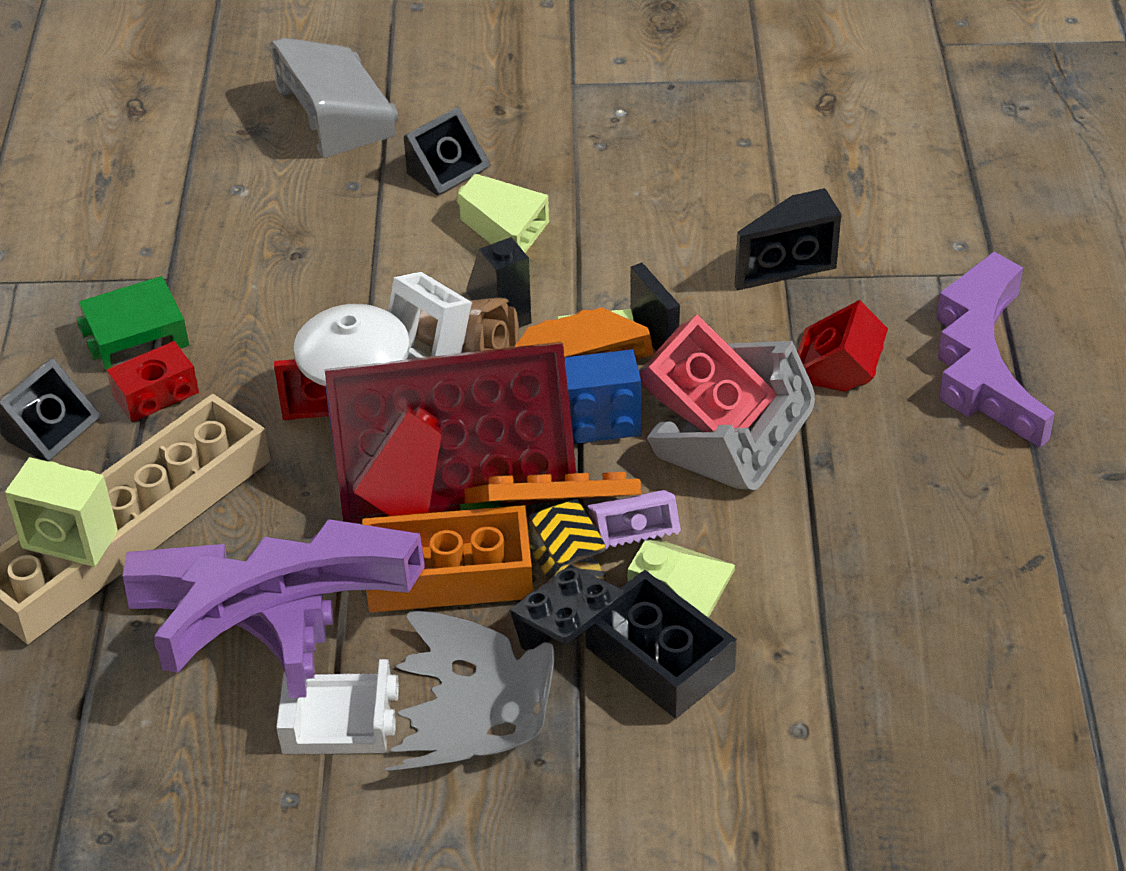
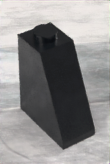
[466,237,532,328]

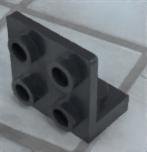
[510,565,626,651]

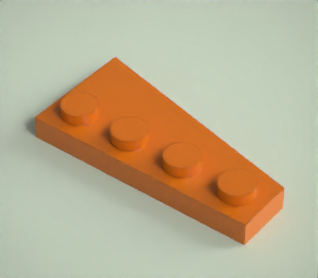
[464,472,641,504]

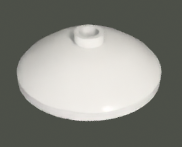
[294,304,409,386]

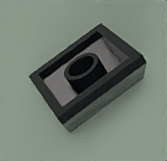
[403,106,491,196]

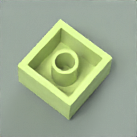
[5,457,118,567]

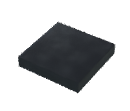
[630,262,680,351]

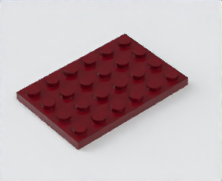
[325,342,576,525]

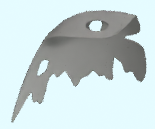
[384,611,554,771]

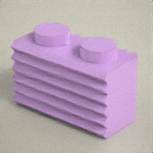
[588,490,681,549]

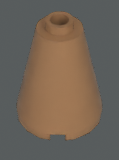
[416,297,519,353]

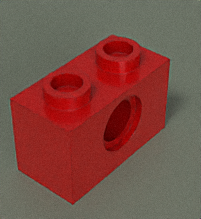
[106,341,199,422]

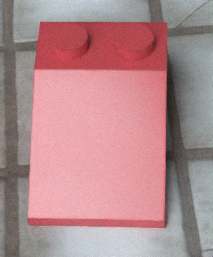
[639,314,776,432]

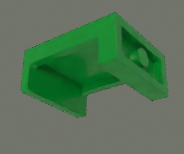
[76,276,190,371]

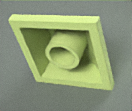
[628,540,735,618]

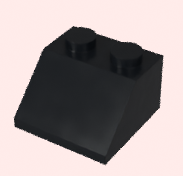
[0,357,101,462]

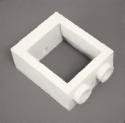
[388,272,472,359]

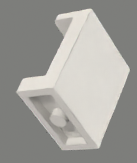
[276,659,399,754]

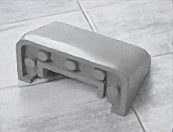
[271,38,398,158]
[647,341,815,490]

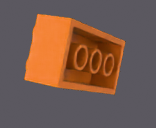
[362,505,533,613]

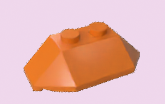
[515,307,653,362]

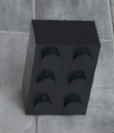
[585,570,737,719]

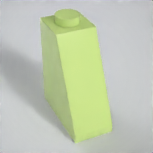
[457,174,549,253]

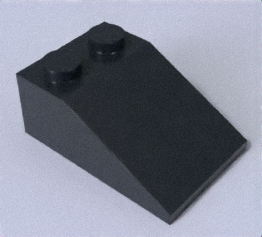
[735,188,842,291]

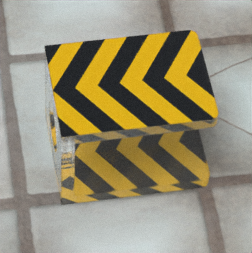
[529,499,606,581]

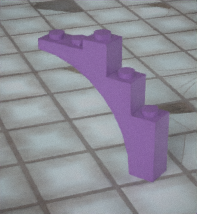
[936,252,1055,448]
[154,519,425,673]
[123,544,333,699]

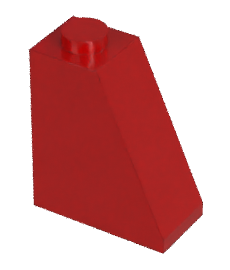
[353,407,442,516]

